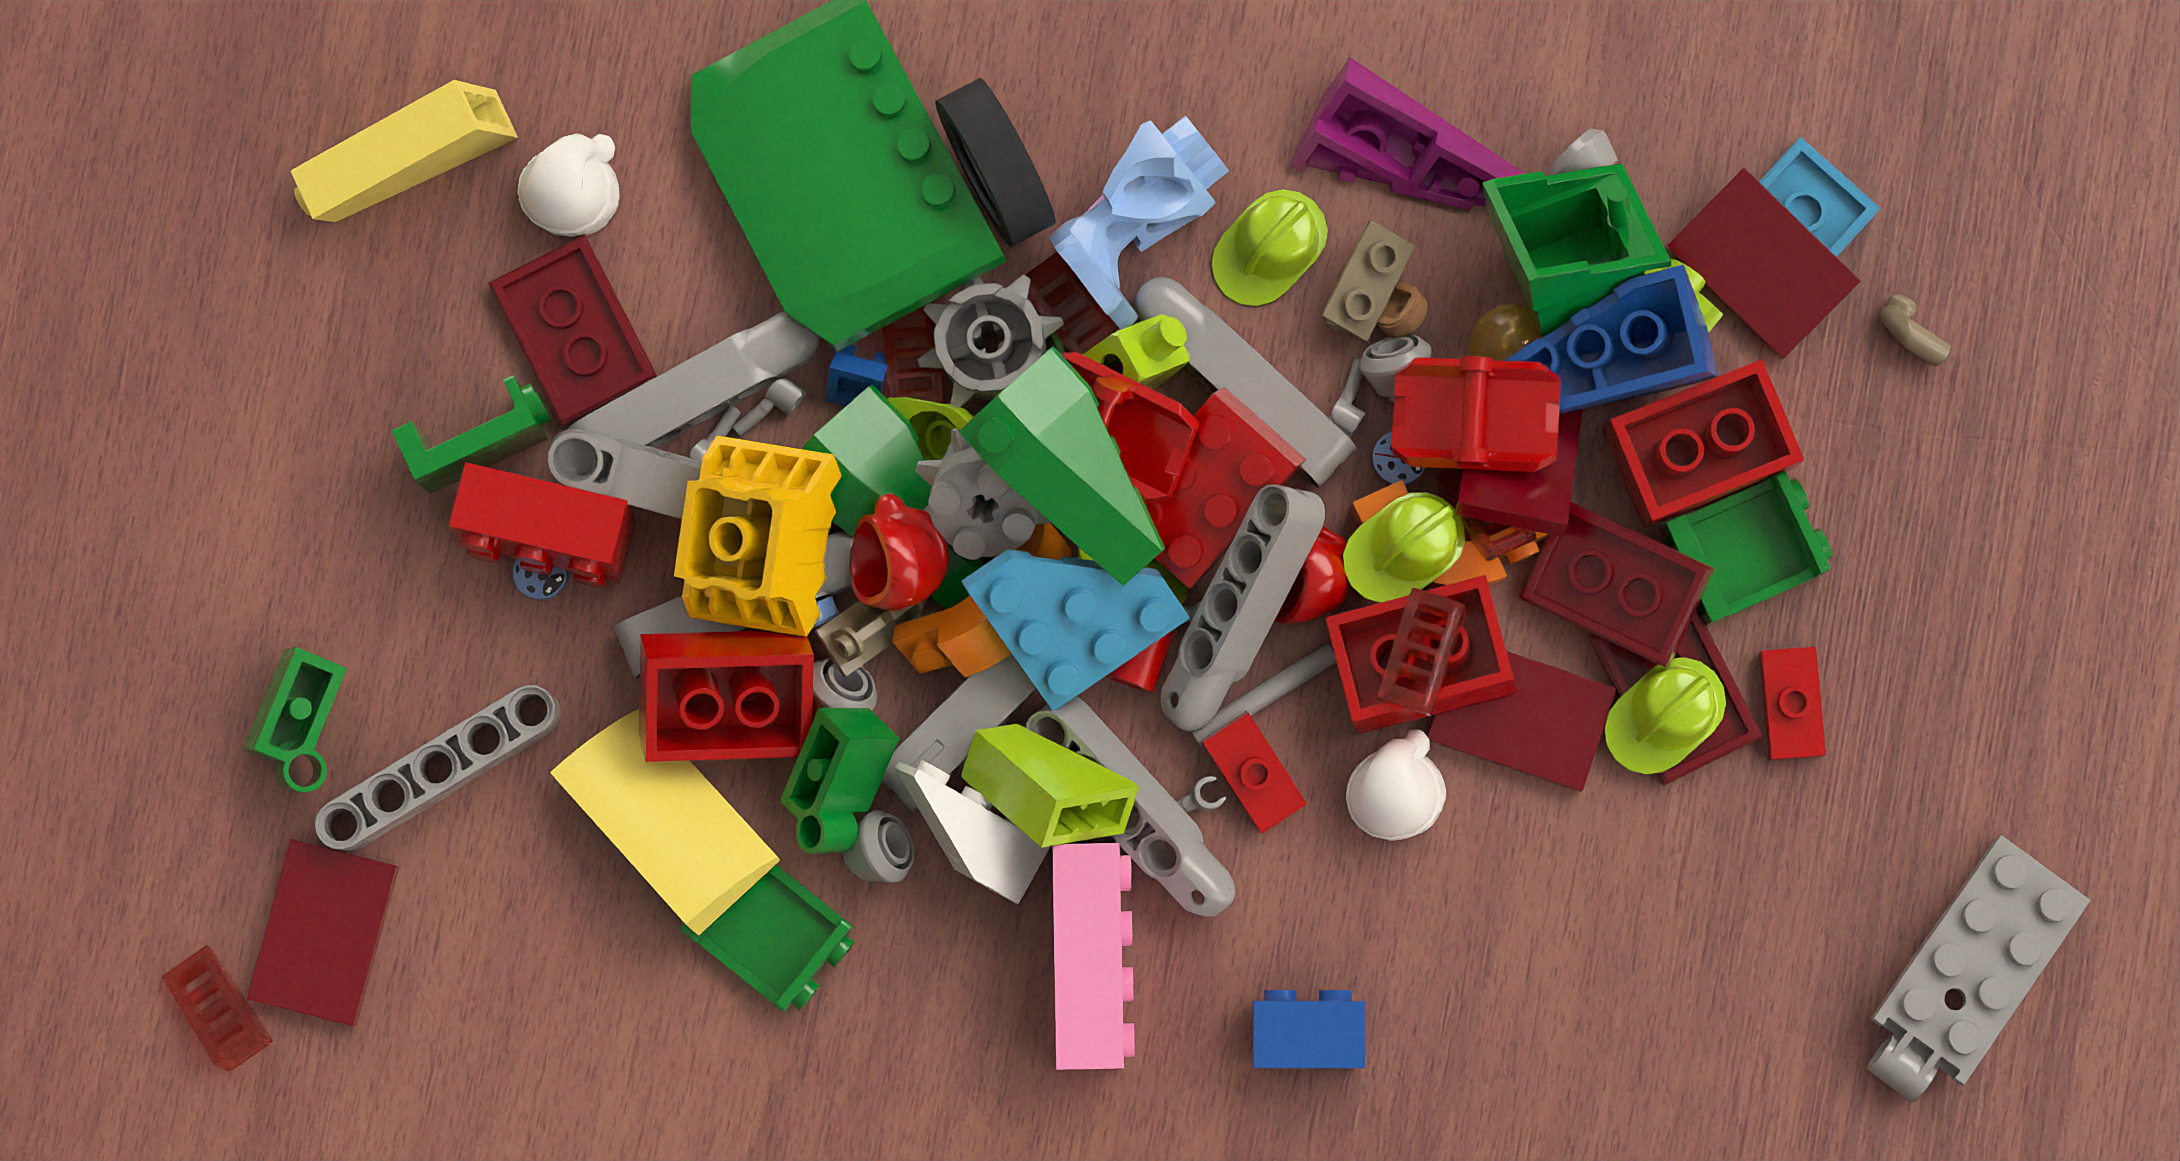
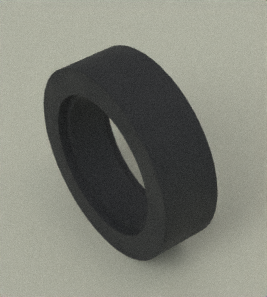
[935,78,1056,247]

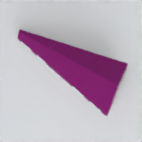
[1290,57,1525,210]

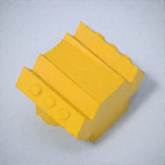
[674,436,842,637]

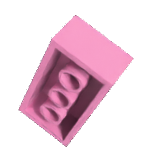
[1052,843,1135,1070]

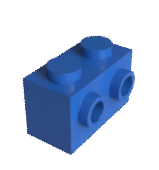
[1251,990,1365,1068]

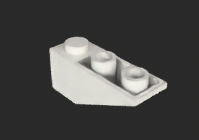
[895,760,1050,904]

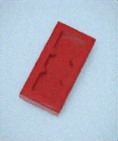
[1759,647,1826,761]
[1201,711,1307,834]

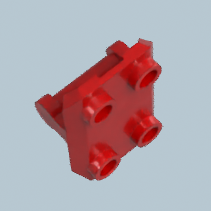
[1060,352,1199,503]
[1391,356,1561,472]

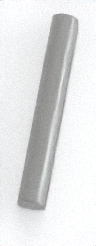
[1190,643,1337,747]

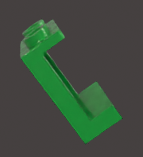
[391,375,551,494]
[1659,470,1832,626]
[679,864,855,1013]

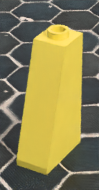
[290,80,518,222]

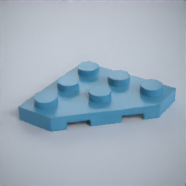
[962,549,1190,710]

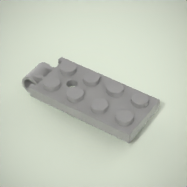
[1866,835,2091,1103]

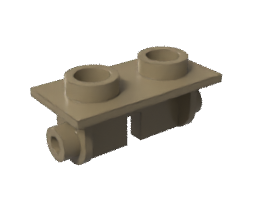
[1321,220,1415,342]
[814,598,928,677]

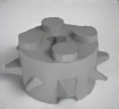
[918,275,1064,408]
[915,428,1051,560]

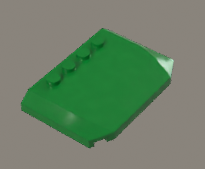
[691,0,1007,351]

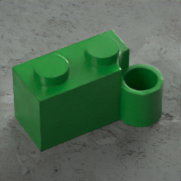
[242,647,347,793]
[780,708,900,854]

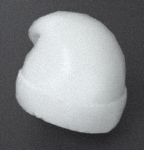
[517,133,620,237]
[1346,730,1446,841]

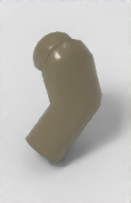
[1880,294,1951,367]

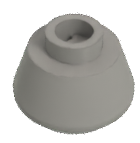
[1549,129,1619,175]
[1359,334,1432,402]
[812,657,877,718]
[843,810,914,883]

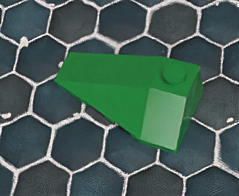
[958,346,1165,586]
[801,384,985,609]

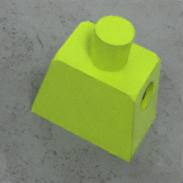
[1082,314,1190,390]

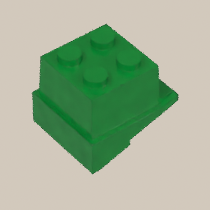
[1483,163,1671,337]

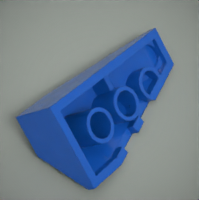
[1504,265,1719,414]

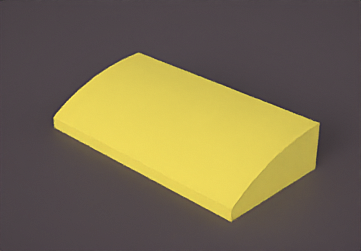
[550,709,780,936]

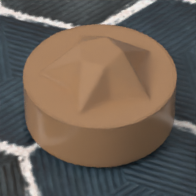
[1376,282,1428,338]

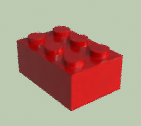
[1602,359,1805,528]
[1145,387,1307,589]
[449,462,636,588]
[1325,575,1518,735]
[639,630,814,762]

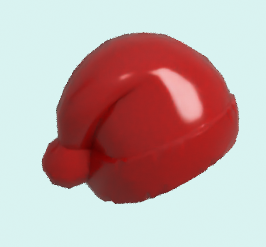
[849,493,950,611]
[1274,526,1352,624]

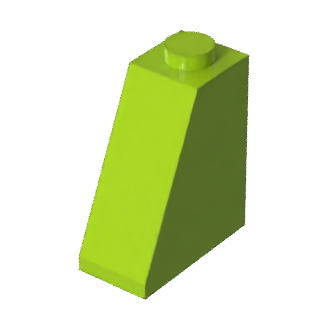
[961,724,1139,848]

